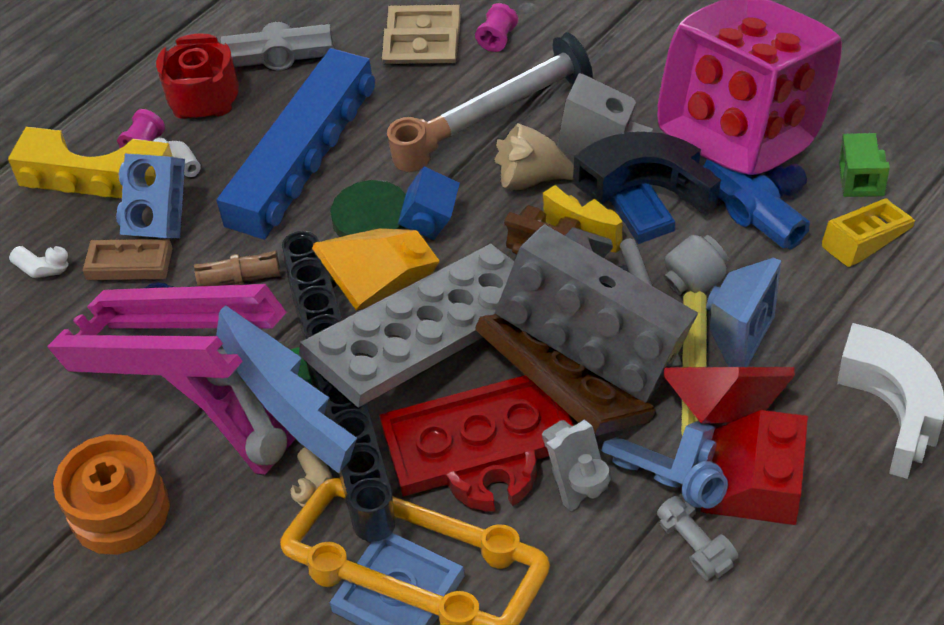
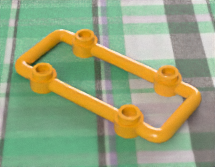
[280,478,550,625]

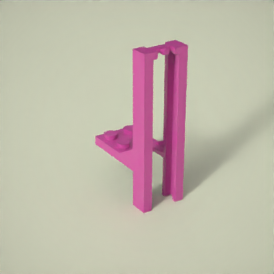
[47,284,296,475]

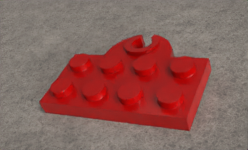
[379,375,573,511]

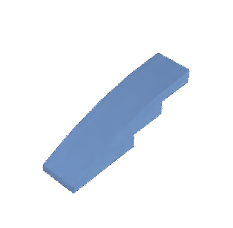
[216,305,357,473]

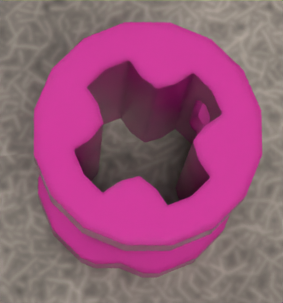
[475,3,518,52]
[117,109,165,148]

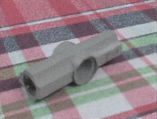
[221,22,334,71]

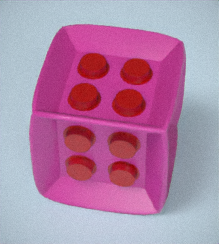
[657,0,842,175]

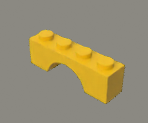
[8,127,173,199]

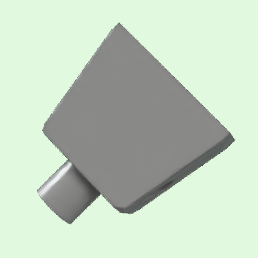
[557,73,653,155]

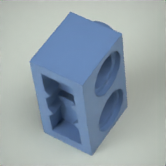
[116,153,185,238]

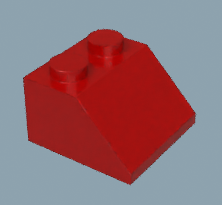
[701,410,808,525]

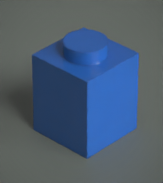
[398,166,460,240]

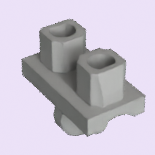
[542,419,611,511]

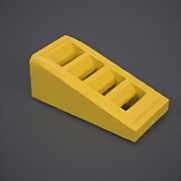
[822,198,915,267]

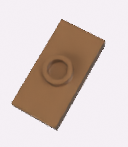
[83,239,173,280]

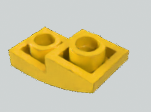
[543,185,623,253]

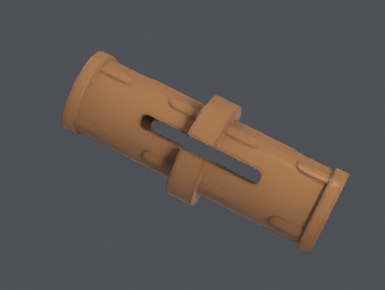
[194,250,281,286]

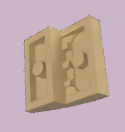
[382,5,461,64]

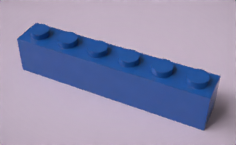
[216,48,375,240]

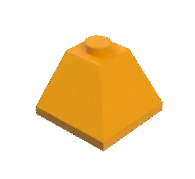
[312,228,440,311]

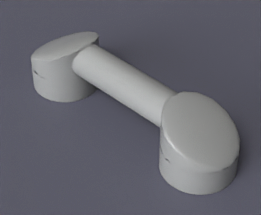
[206,349,287,465]

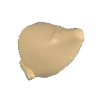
[495,123,574,190]

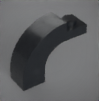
[573,131,721,216]

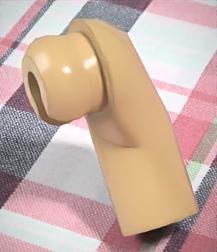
[291,447,333,507]

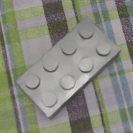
[495,224,698,403]

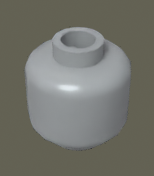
[664,234,728,295]

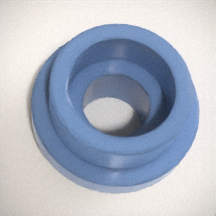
[682,461,728,508]

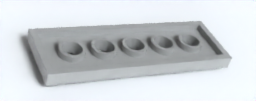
[299,244,514,408]

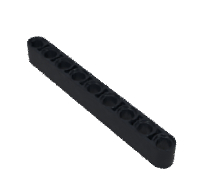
[282,231,395,542]

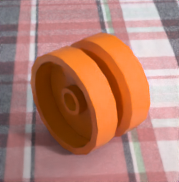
[53,434,170,555]

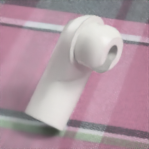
[153,138,201,177]
[9,246,68,278]

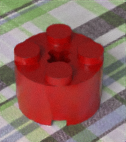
[156,33,239,119]

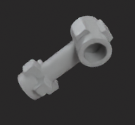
[657,496,738,581]

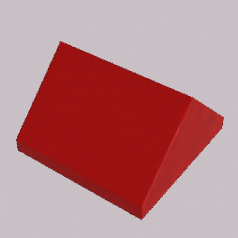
[664,367,794,424]

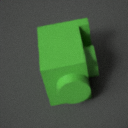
[838,133,890,197]

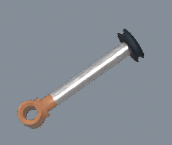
[387,32,593,172]

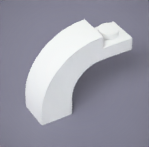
[837,323,944,479]

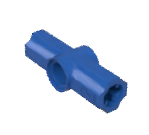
[703,159,810,250]

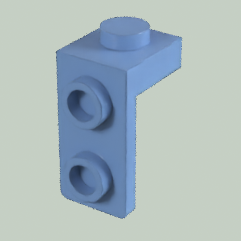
[601,421,717,488]

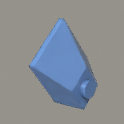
[706,258,781,367]

